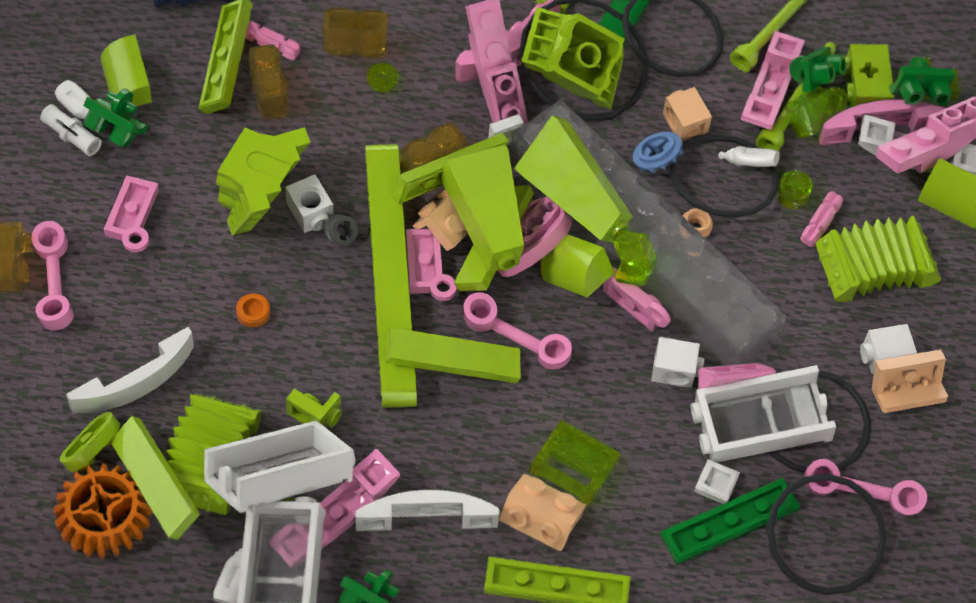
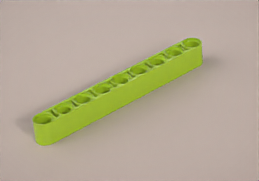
[365,144,417,408]

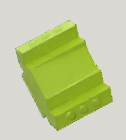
[522,7,625,110]
[216,127,311,236]

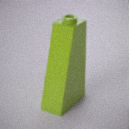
[514,115,633,243]
[441,145,524,273]

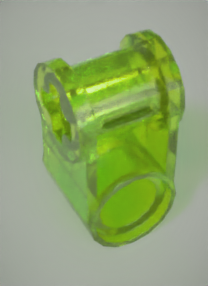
[785,87,847,138]

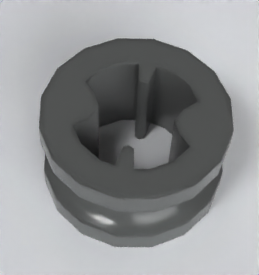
[324,214,358,246]

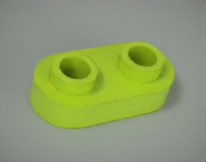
[60,412,121,472]

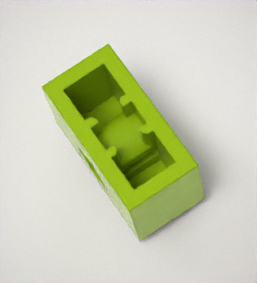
[842,44,895,108]

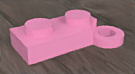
[104,175,159,253]
[406,229,457,301]
[602,267,671,332]

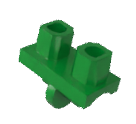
[789,47,847,92]
[889,57,956,106]
[83,89,148,147]
[338,569,400,603]

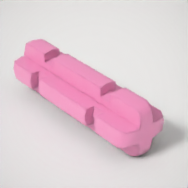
[245,20,301,60]
[800,191,843,248]

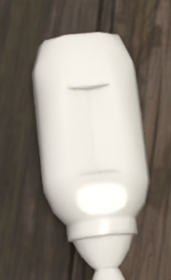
[55,80,91,120]
[718,146,779,167]
[213,548,243,603]

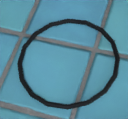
[519,0,648,121]

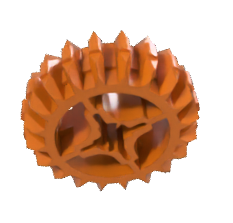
[54,463,152,559]

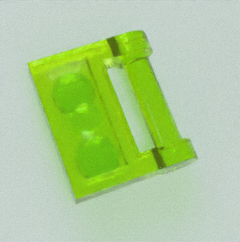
[528,420,621,507]

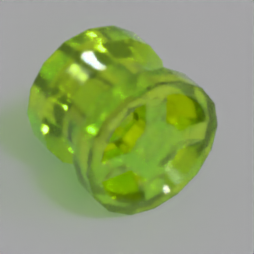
[777,170,813,210]

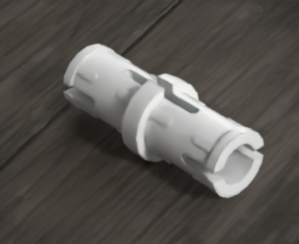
[40,104,102,156]

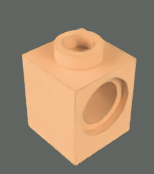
[663,87,712,142]

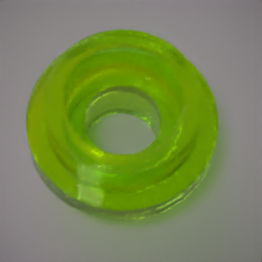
[366,63,398,92]

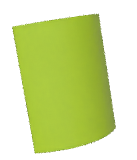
[101,35,152,106]
[918,158,976,229]
[541,234,614,298]

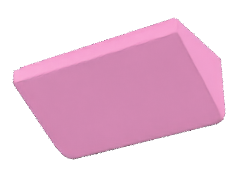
[698,363,776,389]

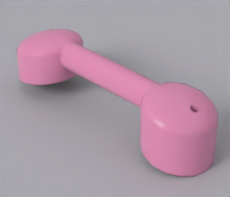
[31,221,74,331]
[464,292,572,370]
[804,459,927,516]

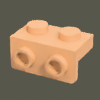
[412,188,468,251]
[871,350,948,413]
[499,473,586,551]

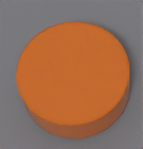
[236,293,270,328]

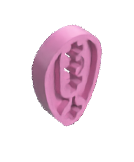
[498,197,572,277]

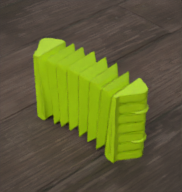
[815,216,941,302]
[166,393,263,516]

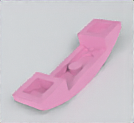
[740,31,805,130]
[819,100,946,145]
[268,449,400,569]

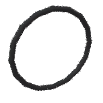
[622,0,724,77]
[670,133,779,218]
[754,370,871,473]
[767,474,887,595]

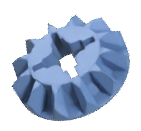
[633,132,683,174]

